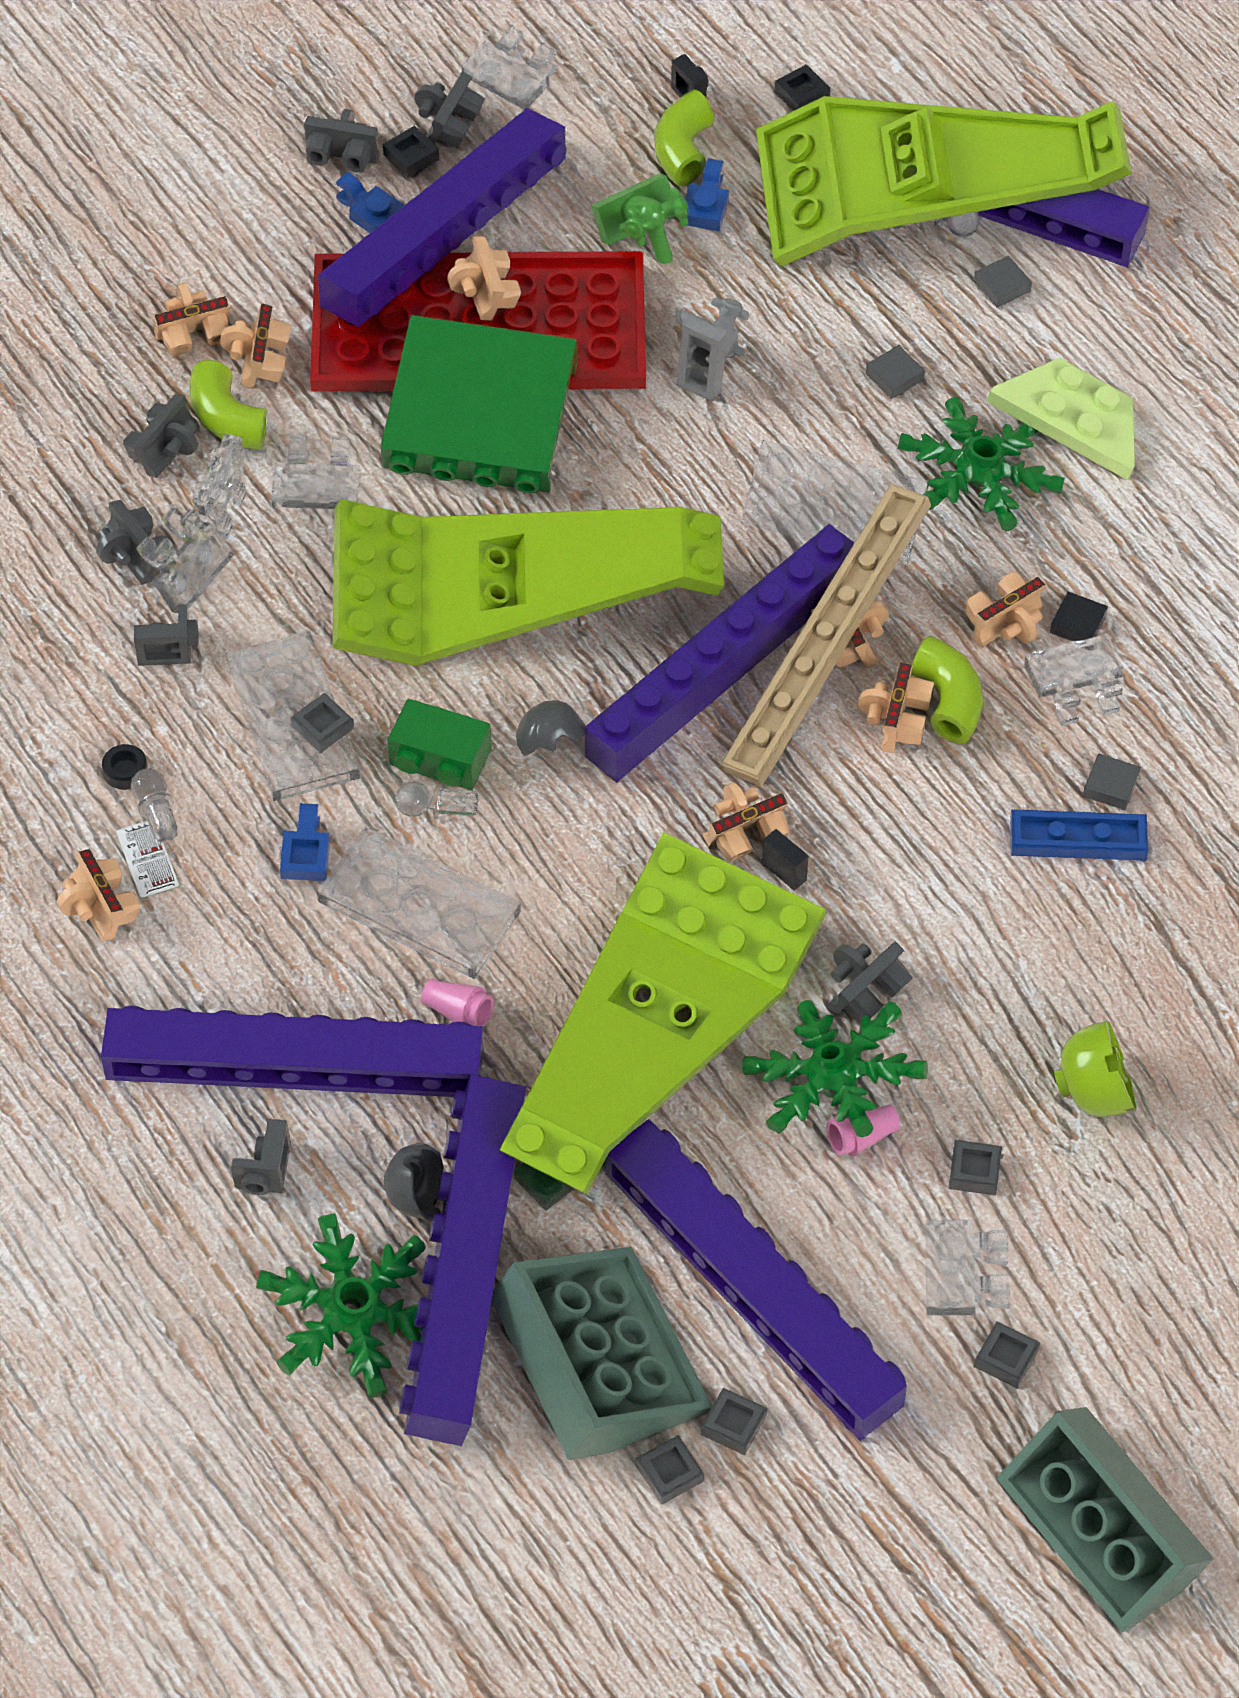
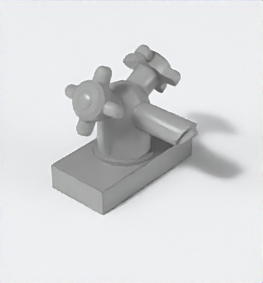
[676,298,749,402]

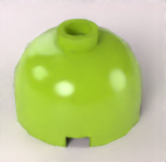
[1054,1020,1137,1118]

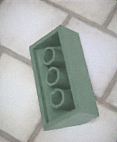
[996,1407,1214,1632]

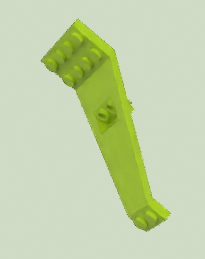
[756,96,1132,266]
[332,499,724,666]
[500,832,827,1195]

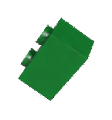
[387,698,492,790]

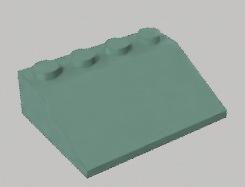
[492,1247,713,1460]

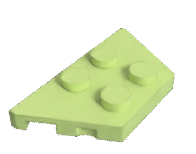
[986,357,1135,480]

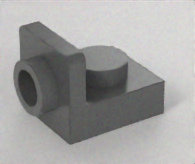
[134,604,199,666]
[231,1119,291,1195]

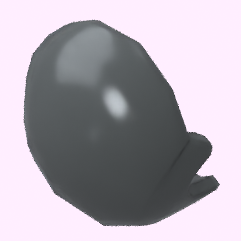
[516,700,586,756]
[383,1143,444,1219]

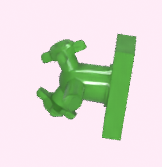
[591,173,688,264]

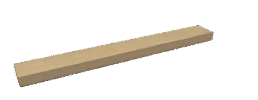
[720,484,931,787]

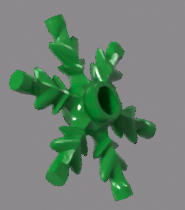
[897,397,1065,531]
[742,1000,928,1137]
[256,1213,426,1398]

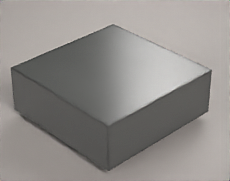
[974,255,1032,308]
[866,345,925,399]
[290,693,354,753]
[1083,753,1141,810]
[948,1140,1002,1196]
[974,1321,1040,1389]
[701,1388,767,1456]
[636,1435,704,1505]

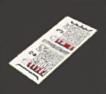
[116,819,180,899]

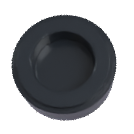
[102,744,148,790]

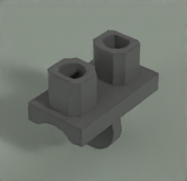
[414,71,486,149]
[304,109,379,173]
[123,394,200,478]
[96,499,174,585]
[826,941,913,1023]

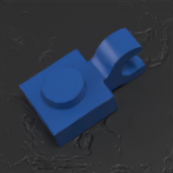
[685,158,729,232]
[336,172,405,233]
[280,803,330,881]

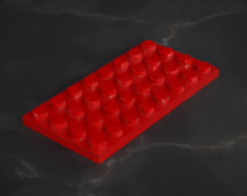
[310,251,646,392]

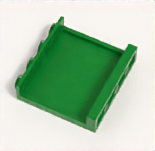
[380,315,578,494]

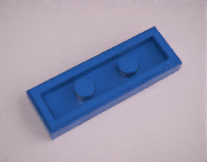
[1010,809,1148,861]

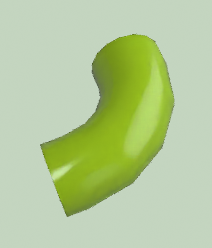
[654,90,714,186]
[189,360,268,451]
[912,635,984,744]

